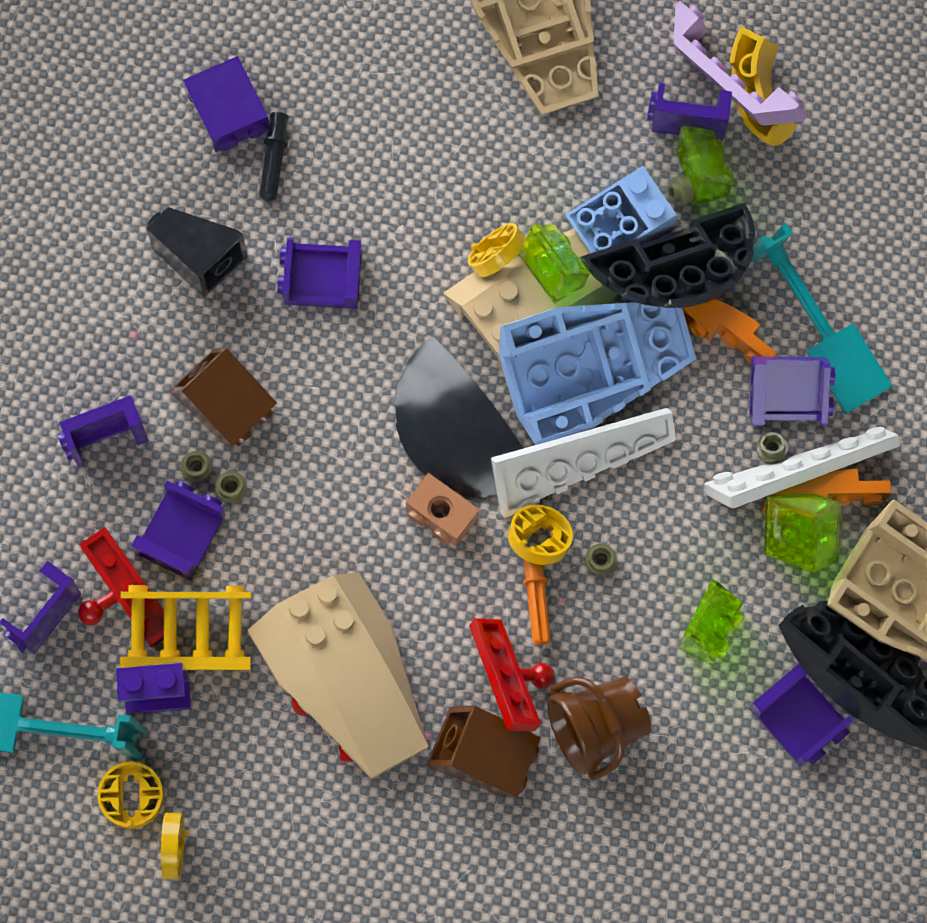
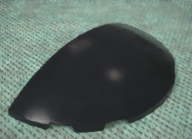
[580,203,755,308]
[394,336,524,499]
[778,601,927,750]

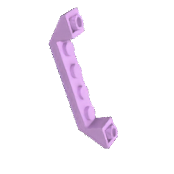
[674,1,807,126]

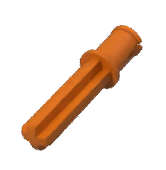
[523,559,551,645]

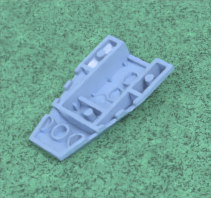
[499,302,696,445]

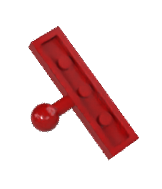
[78,527,178,648]
[469,618,555,731]

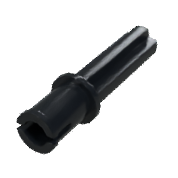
[259,112,289,202]

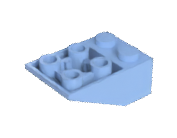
[565,166,677,253]

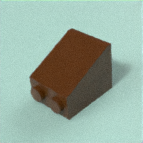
[169,348,277,446]
[426,705,541,798]

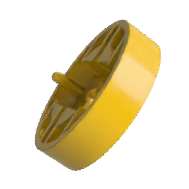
[467,223,526,277]
[508,505,573,565]
[97,761,164,829]
[161,813,190,880]

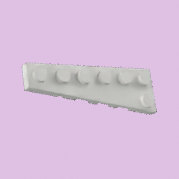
[491,408,676,518]
[704,427,900,509]

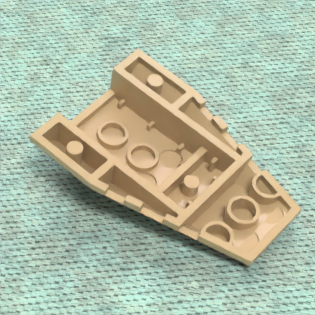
[471,0,599,116]
[443,229,617,374]
[827,499,927,660]
[248,573,428,779]

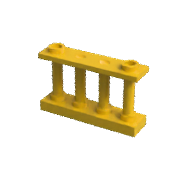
[120,585,252,670]

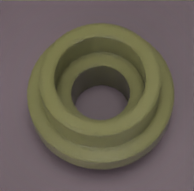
[667,176,694,207]
[757,432,788,463]
[180,451,212,482]
[215,471,247,503]
[585,544,617,576]

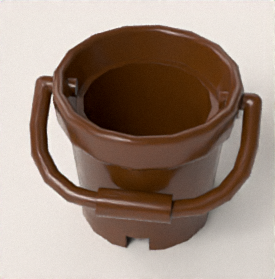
[547,676,651,780]

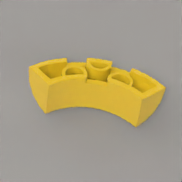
[730,26,798,146]

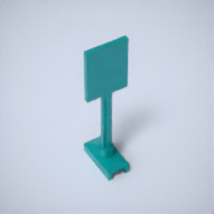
[752,223,893,415]
[0,692,148,761]

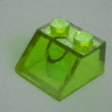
[676,126,734,206]
[519,224,590,304]
[764,494,841,573]
[678,579,745,666]

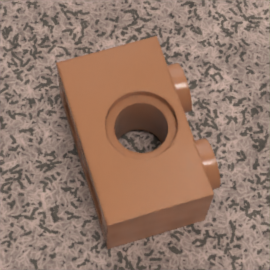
[405,473,479,547]

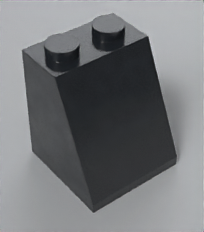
[146,207,248,298]

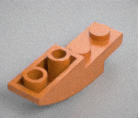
[682,299,777,364]
[761,469,891,519]

